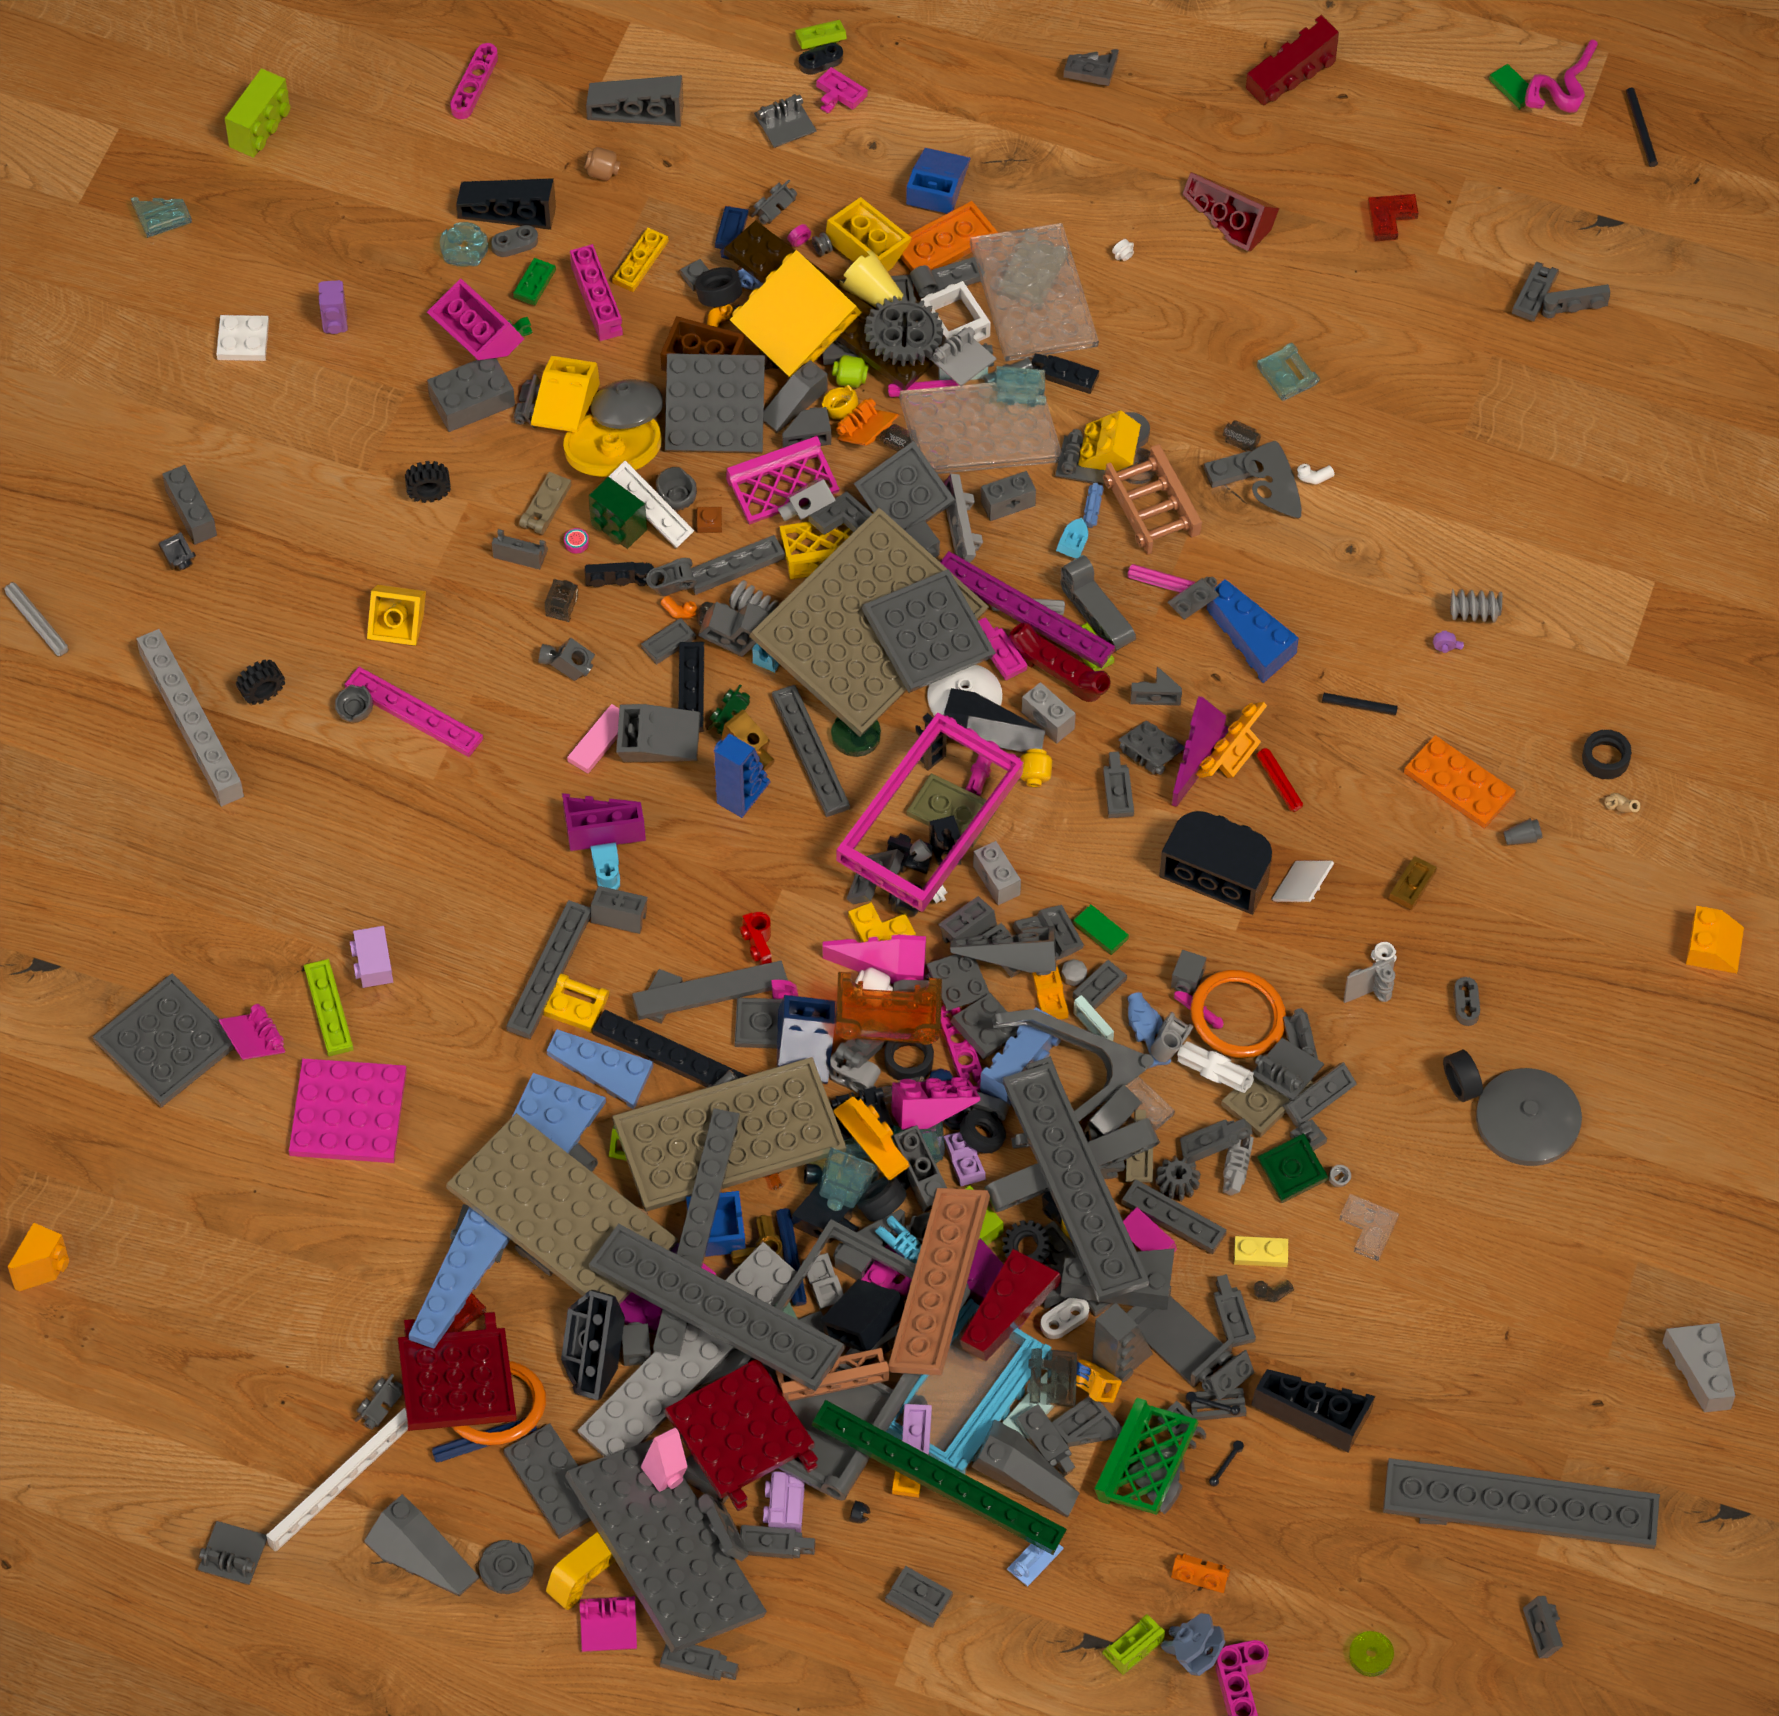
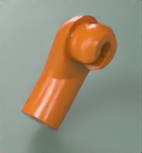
[660,596,697,619]

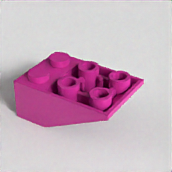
[891,1077,980,1130]

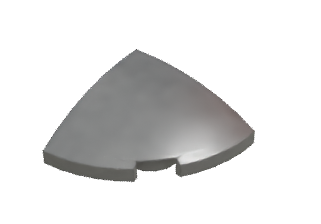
[1128,1444,1185,1514]

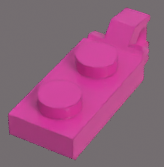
[978,617,1027,680]

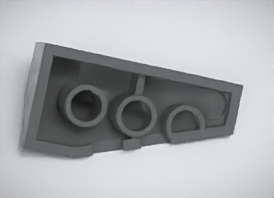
[950,926,1056,975]
[971,1420,1079,1518]

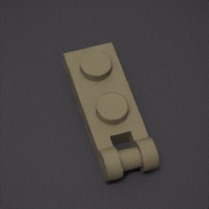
[519,472,572,535]

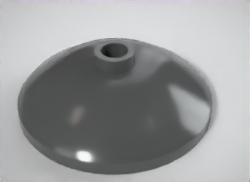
[590,379,663,429]

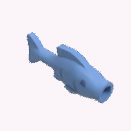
[1127,992,1171,1068]

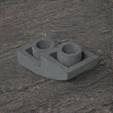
[1088,1084,1142,1136]

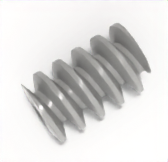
[729,580,779,613]
[1450,589,1502,623]

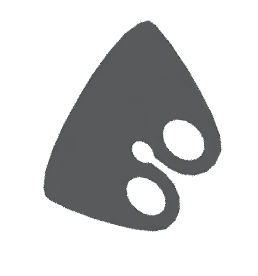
[1244,441,1302,518]

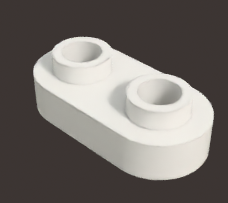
[1041,1298,1089,1339]

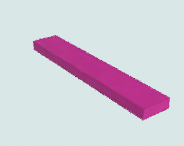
[345,667,483,757]

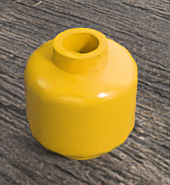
[1020,749,1052,787]

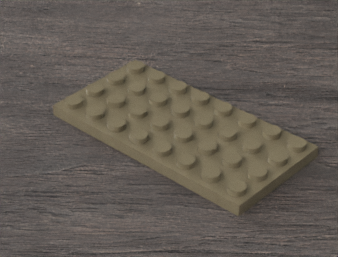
[613,1057,847,1212]
[446,1113,678,1305]

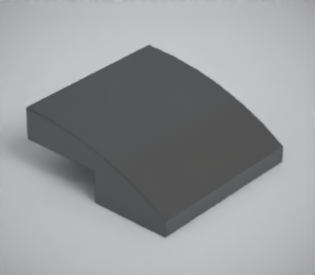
[1012,905,1084,961]

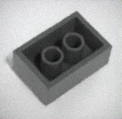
[427,358,515,432]

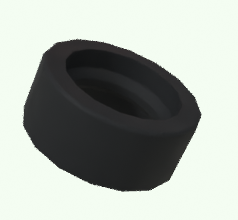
[695,267,743,307]
[1582,730,1632,779]
[884,1030,934,1082]
[1443,1049,1483,1102]

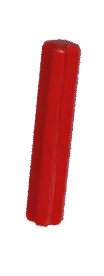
[1257,748,1303,812]

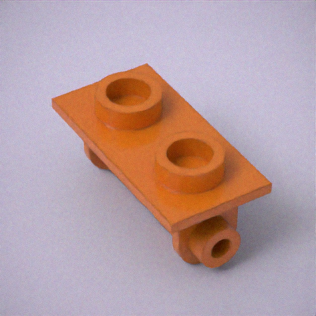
[1171,1553,1231,1593]

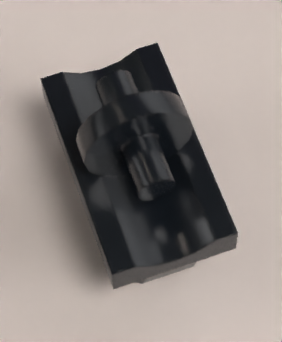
[887,833,933,874]

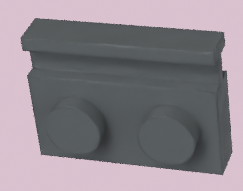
[885,1566,953,1628]

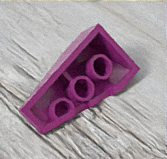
[1172,696,1229,807]

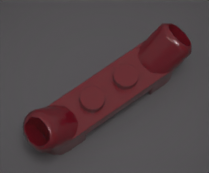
[1009,623,1111,702]

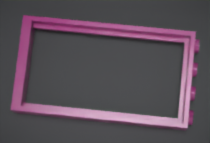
[836,713,1023,912]

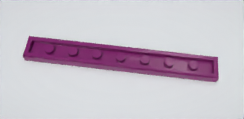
[940,551,1115,669]

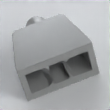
[778,477,836,521]

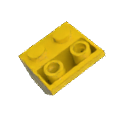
[1078,410,1141,472]

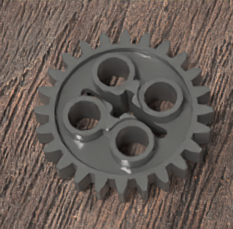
[864,295,944,366]

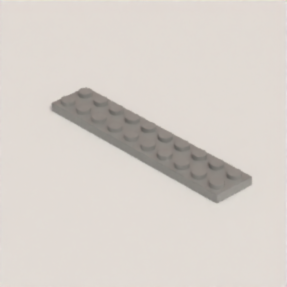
[578,1242,797,1457]

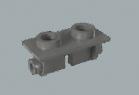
[751,180,797,225]
[513,374,541,428]
[1168,576,1219,620]
[1283,1008,1318,1059]
[1202,1350,1255,1401]
[354,1374,403,1430]

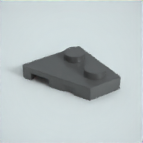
[1052,1396,1123,1447]

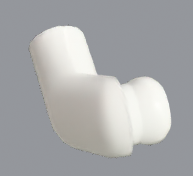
[1297,464,1335,485]

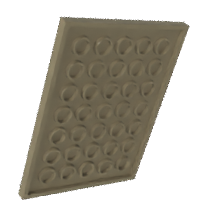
[749,508,989,737]

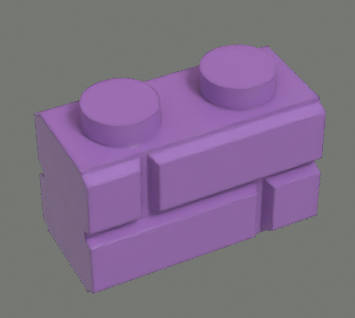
[319,280,348,334]

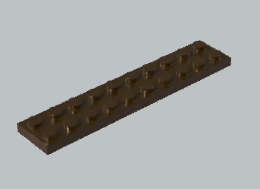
[723,220,935,391]

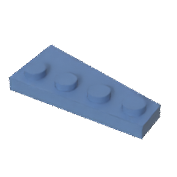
[547,1029,653,1110]

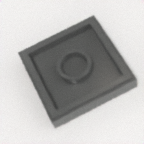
[735,998,782,1049]

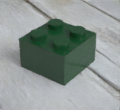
[589,477,647,549]

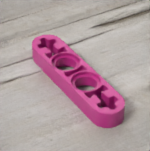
[450,43,498,119]
[939,1005,982,1093]

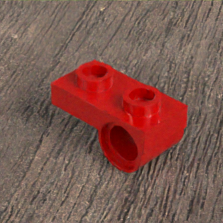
[740,912,772,965]

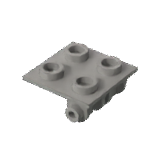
[929,327,997,386]
[1343,958,1395,1003]

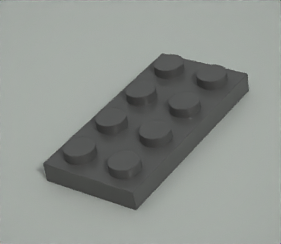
[503,1423,591,1539]

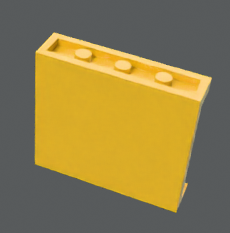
[730,250,862,378]

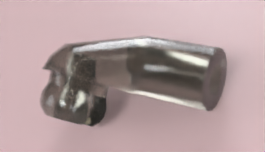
[1253,1280,1294,1303]

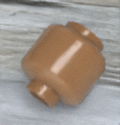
[584,147,620,181]

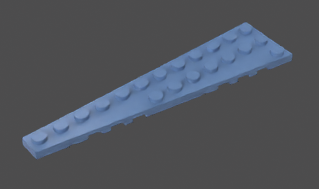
[409,1073,606,1348]

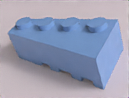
[980,1007,1061,1106]

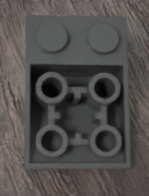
[616,704,700,762]

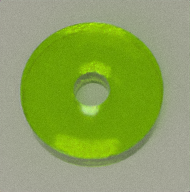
[1349,1631,1394,1677]

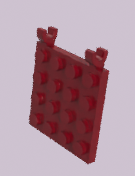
[398,1312,516,1431]
[665,1359,818,1511]

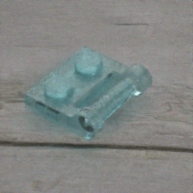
[1257,343,1320,401]

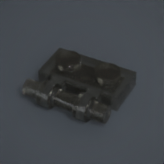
[1027,1348,1077,1407]

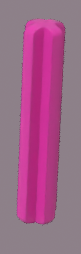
[888,379,960,397]
[1128,564,1195,593]

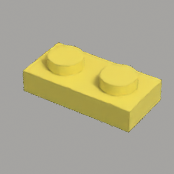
[1234,1236,1288,1267]

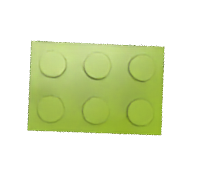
[225,68,291,158]

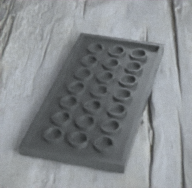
[565,1439,767,1653]

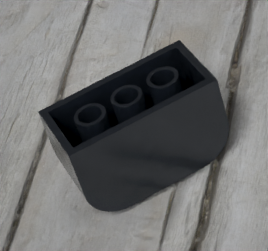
[1159,811,1272,915]

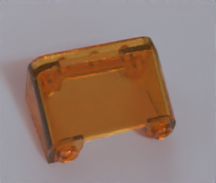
[835,972,942,1045]

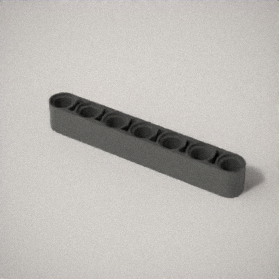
[984,1118,1160,1212]

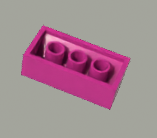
[427,278,524,360]

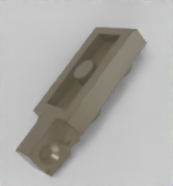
[1125,1110,1153,1183]

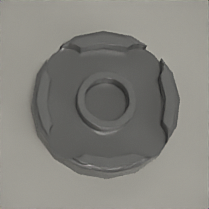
[479,1540,534,1594]

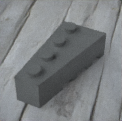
[586,75,684,127]

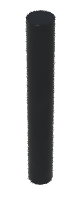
[1322,692,1398,715]

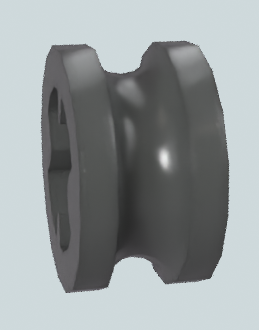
[812,232,833,257]

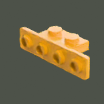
[1196,702,1267,778]
[833,1097,910,1180]

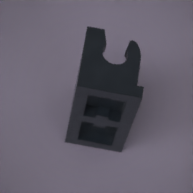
[915,713,947,771]
[929,815,961,865]

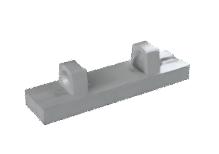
[944,473,983,563]

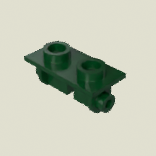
[707,684,750,736]

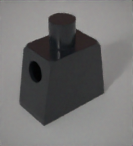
[792,1179,859,1243]

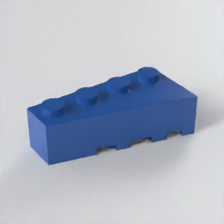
[1207,579,1299,683]
[714,733,771,818]

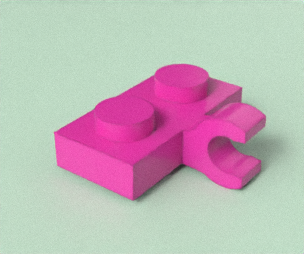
[816,67,868,113]

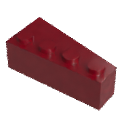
[960,1249,1062,1361]

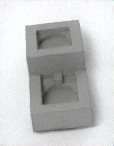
[802,1253,844,1309]

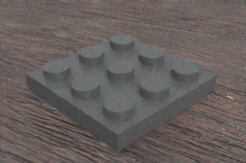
[854,441,956,530]

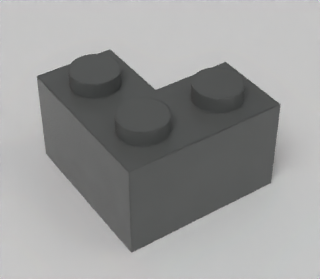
[698,602,770,657]

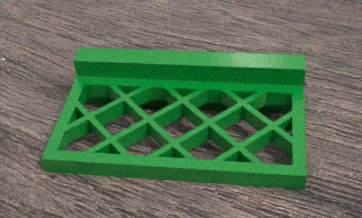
[1095,1398,1199,1515]

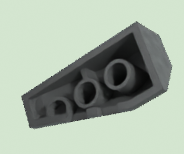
[364,1494,479,1596]

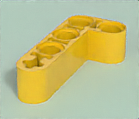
[546,1532,616,1610]

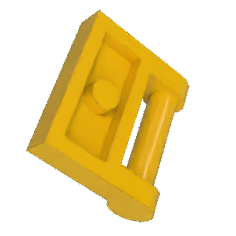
[543,973,610,1033]

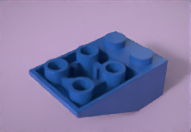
[906,148,971,213]

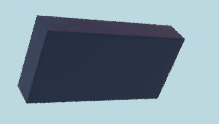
[715,206,749,249]

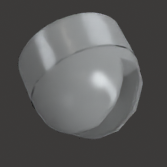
[1329,1165,1351,1187]

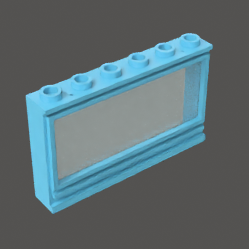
[886,1298,1051,1474]

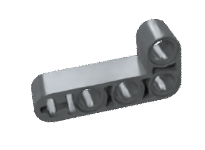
[1060,555,1136,652]

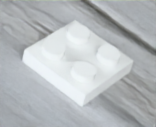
[217,315,269,361]

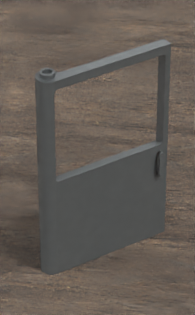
[736,1219,971,1501]

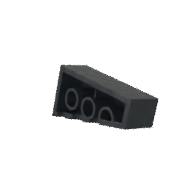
[456,178,556,230]
[1251,1369,1375,1453]

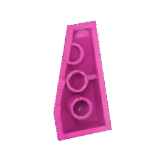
[822,935,926,985]

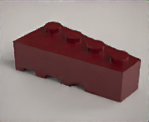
[1246,14,1339,106]

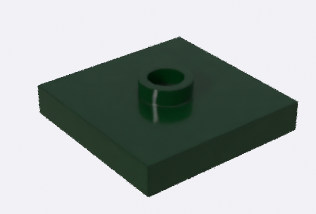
[1257,1133,1329,1203]

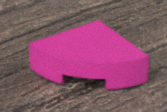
[771,980,798,999]

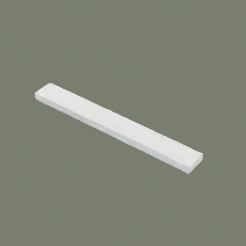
[266,1408,408,1551]

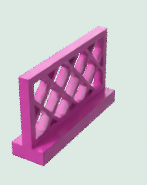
[726,436,839,525]

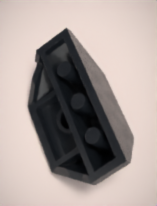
[561,1290,625,1400]

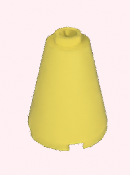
[839,250,903,308]

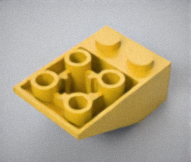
[531,356,600,432]

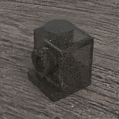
[544,579,579,622]

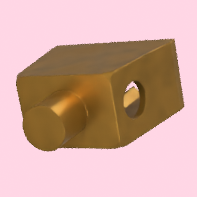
[721,709,775,771]

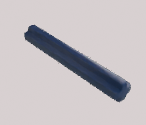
[776,1208,807,1307]
[432,1417,537,1463]

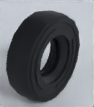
[960,1110,1006,1153]

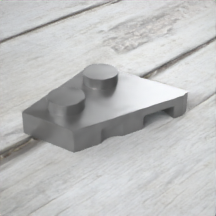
[1064,49,1119,86]

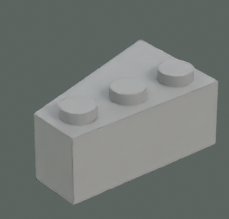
[1662,1323,1735,1412]

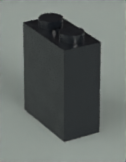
[820,1279,904,1352]

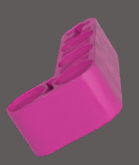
[1216,1640,1269,1716]

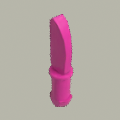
[1174,991,1224,1029]

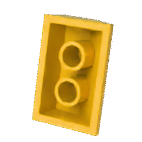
[826,197,912,272]

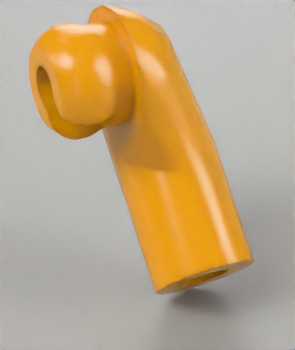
[707,304,733,327]

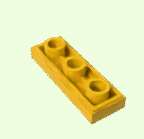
[612,227,669,292]

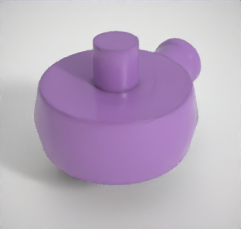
[1433,631,1464,653]

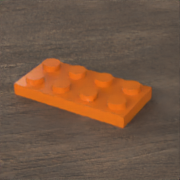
[900,201,998,272]
[1404,735,1516,829]

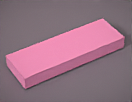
[567,704,619,774]

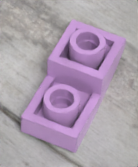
[944,1132,986,1186]

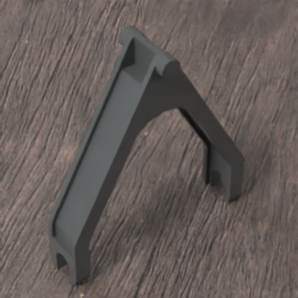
[992,1009,1154,1149]

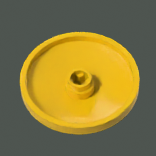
[563,414,661,477]

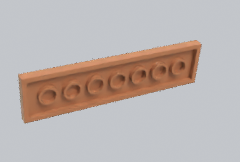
[888,1188,990,1376]

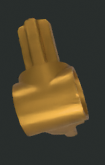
[731,1215,783,1266]

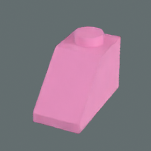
[641,1428,687,1492]

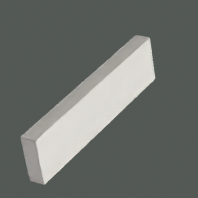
[609,461,694,549]

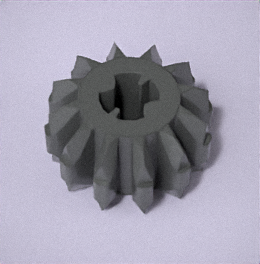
[1156,1155,1201,1201]

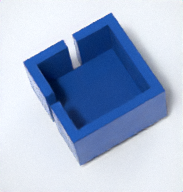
[686,1191,746,1257]

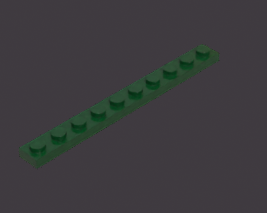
[811,1400,1067,1555]

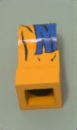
[1071,1360,1122,1403]

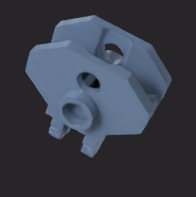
[1161,1613,1225,1676]

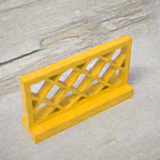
[779,512,874,579]

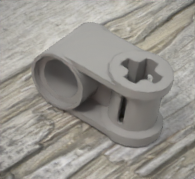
[1150,1012,1193,1062]
[829,1053,881,1095]

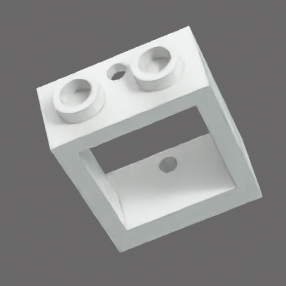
[921,281,991,345]

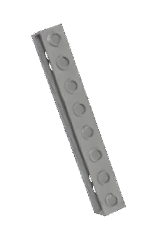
[136,629,244,807]

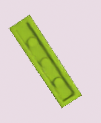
[304,959,354,1057]

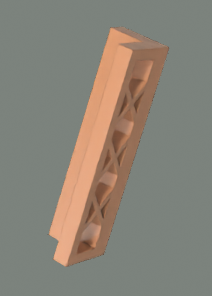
[776,1348,889,1402]

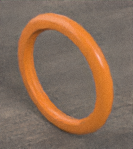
[1191,970,1286,1058]
[452,1361,546,1446]

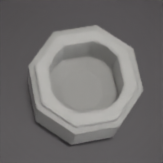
[1061,959,1087,986]

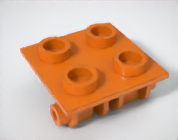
[836,398,899,446]

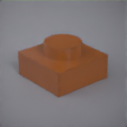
[697,507,722,533]

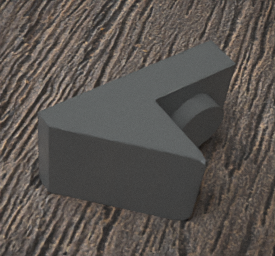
[1131,667,1182,706]

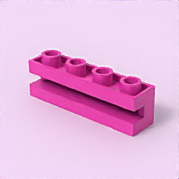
[570,244,623,341]

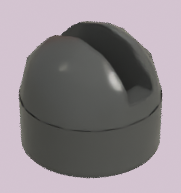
[539,644,557,665]
[910,839,932,862]

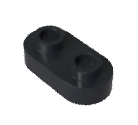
[799,43,843,75]

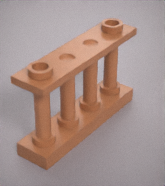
[1103,444,1202,555]

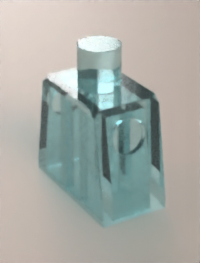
[819,1147,877,1211]

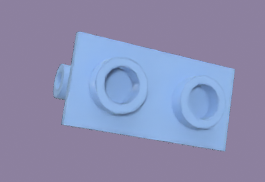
[1007,1544,1064,1587]

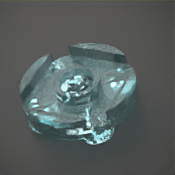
[440,222,488,266]

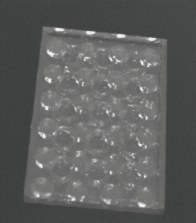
[970,223,1099,361]
[899,378,1063,474]

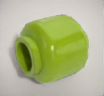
[832,355,868,388]

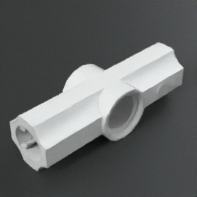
[1177,1041,1254,1093]

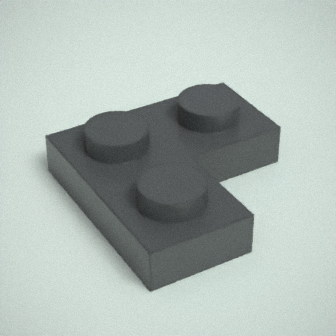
[809,491,872,535]
[847,849,904,904]

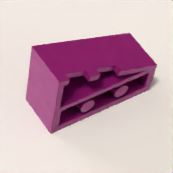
[562,793,646,851]

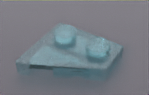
[131,197,192,238]

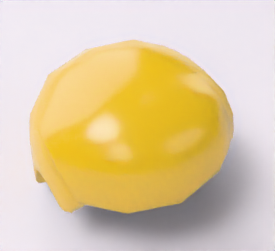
[822,385,858,420]

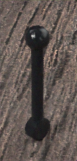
[1186,1392,1241,1416]
[1209,1441,1244,1487]

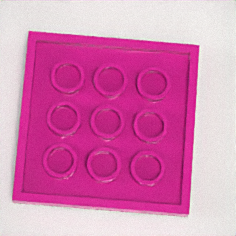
[289,1058,407,1163]

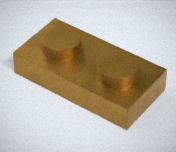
[1389,856,1437,910]

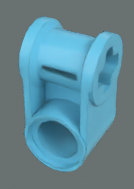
[591,842,620,890]

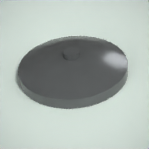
[1476,1068,1582,1166]

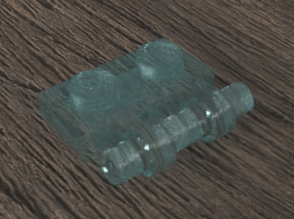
[995,366,1046,407]

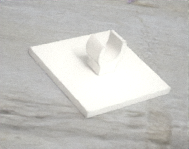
[1272,861,1334,902]

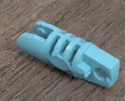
[875,1215,922,1264]

